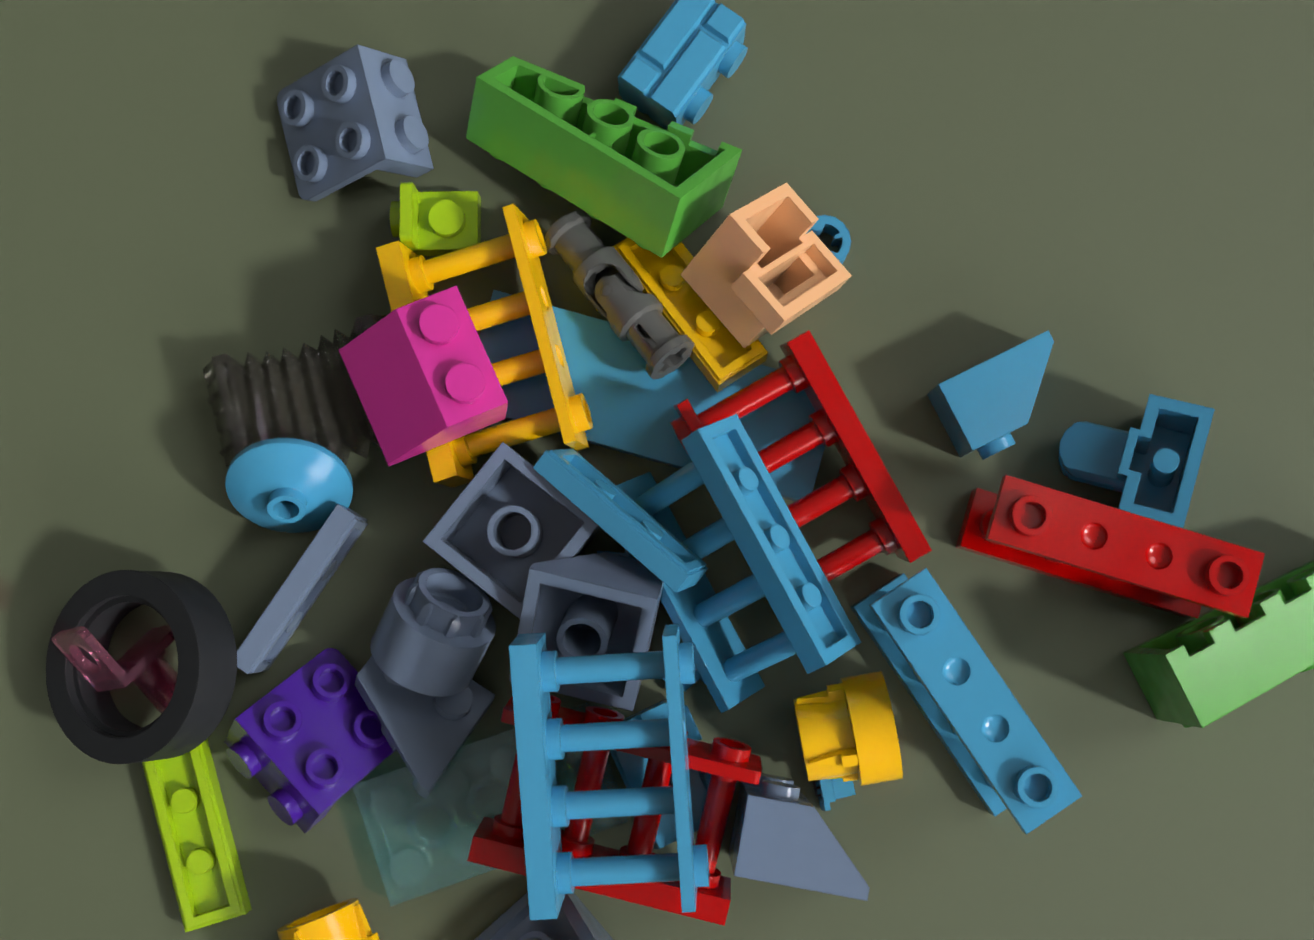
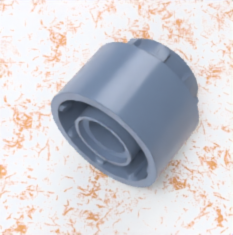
[370,568,496,697]

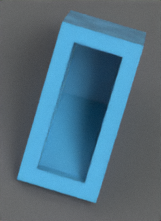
[927,330,1054,460]

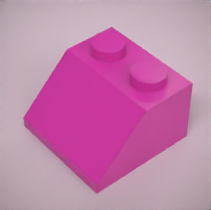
[339,286,508,467]

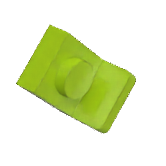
[390,182,481,256]

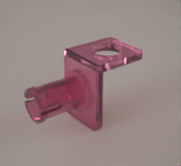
[52,625,178,715]

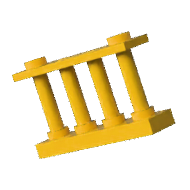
[376,203,593,488]

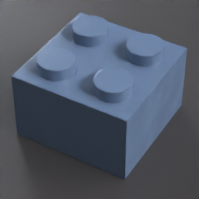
[423,442,602,619]

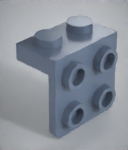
[277,44,434,202]

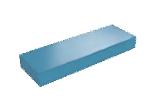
[533,449,709,593]

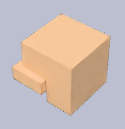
[680,182,852,348]

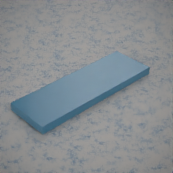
[479,290,825,501]

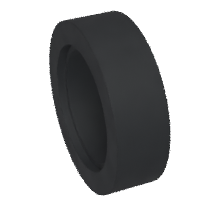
[46,570,237,764]

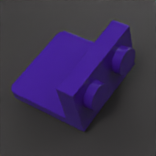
[224,648,397,834]

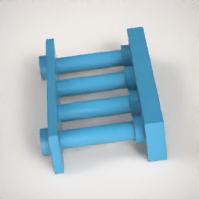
[616,414,861,713]
[850,568,1082,835]
[509,624,709,920]

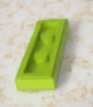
[142,738,252,933]

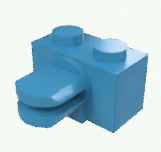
[1058,394,1215,528]

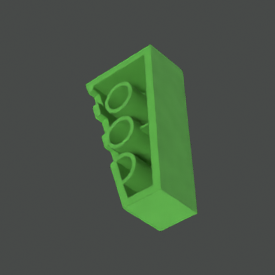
[466,56,742,258]
[1123,560,1314,728]

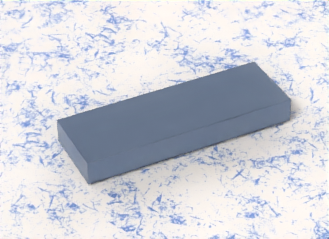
[237,504,368,674]

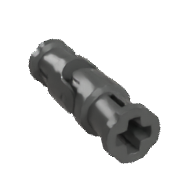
[545,210,695,380]

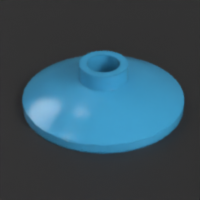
[225,438,353,533]

